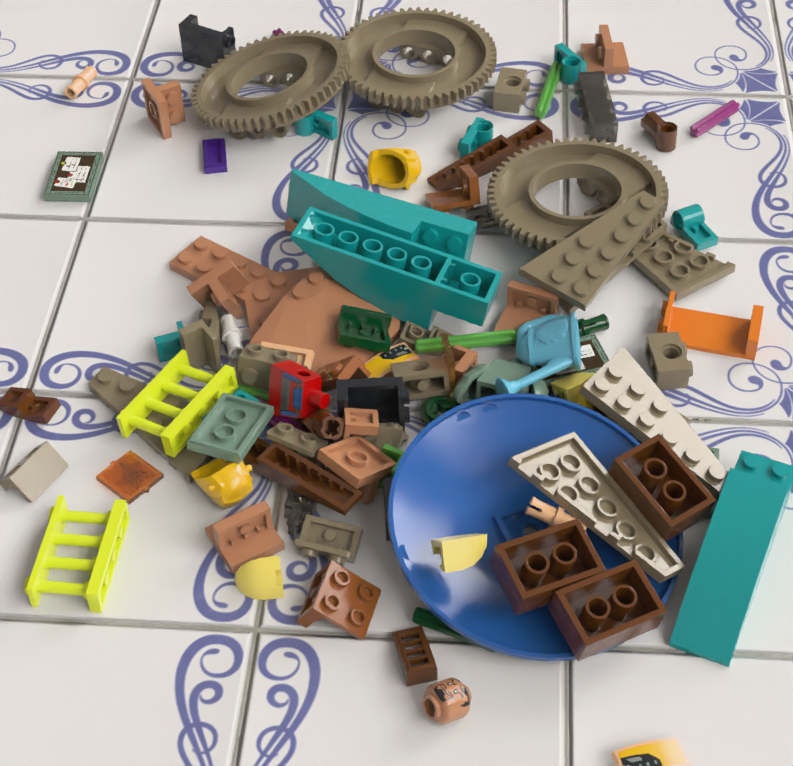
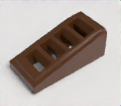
[392,626,437,687]

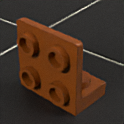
[425,164,481,213]
[296,560,381,640]

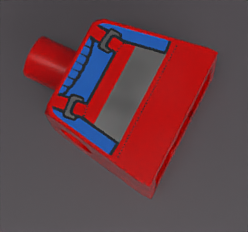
[268,360,330,418]

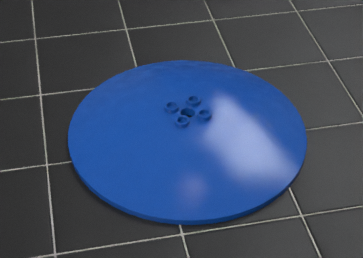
[387,393,684,661]

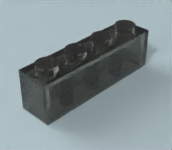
[573,71,618,143]

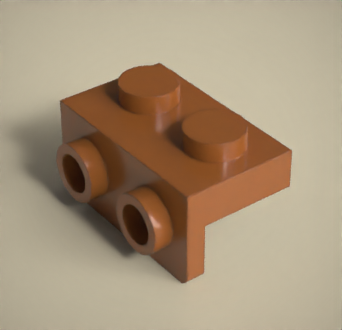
[315,355,371,392]

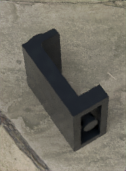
[178,14,236,68]
[336,377,410,432]

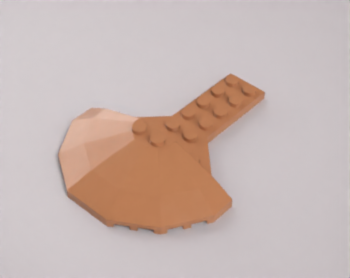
[169,236,401,373]

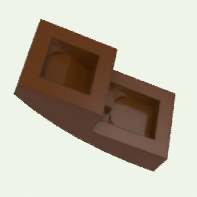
[0,387,61,424]

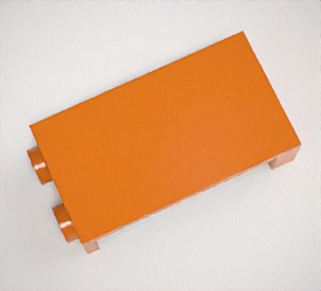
[657,291,764,360]

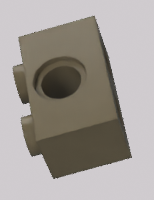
[493,67,530,113]
[644,332,693,390]
[390,356,450,400]

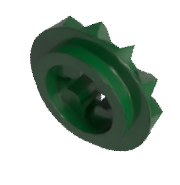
[420,395,461,425]

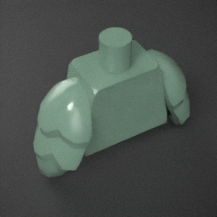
[452,358,548,404]

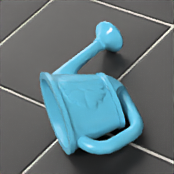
[495,312,581,395]

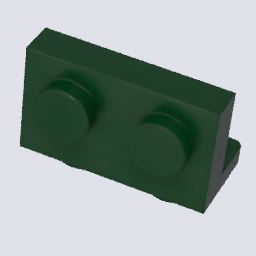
[335,305,392,353]

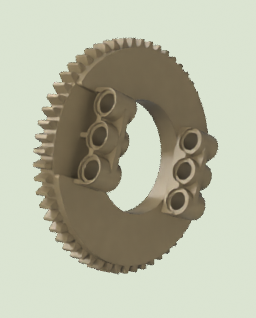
[341,7,497,118]
[191,30,351,140]
[487,137,669,252]

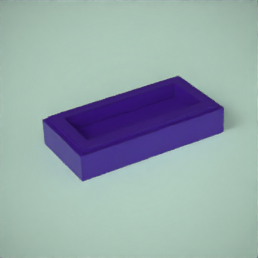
[202,138,228,174]

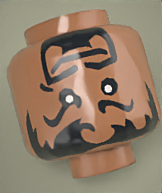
[422,677,472,725]

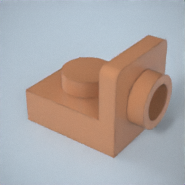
[451,344,478,388]
[341,408,379,440]

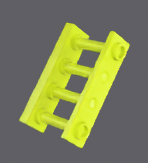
[116,349,238,458]
[24,495,130,613]

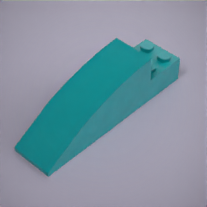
[286,169,478,261]
[290,207,502,330]
[668,450,793,667]

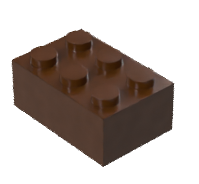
[608,434,716,542]
[489,518,606,615]
[548,559,668,661]

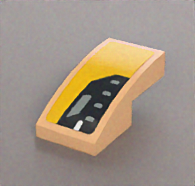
[364,342,420,378]
[611,737,690,766]

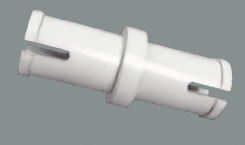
[219,314,244,360]

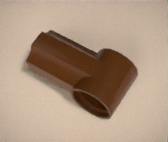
[641,111,678,152]
[300,408,344,441]

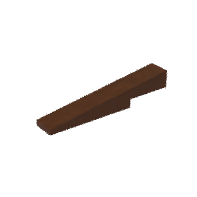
[427,120,553,192]
[243,437,363,515]

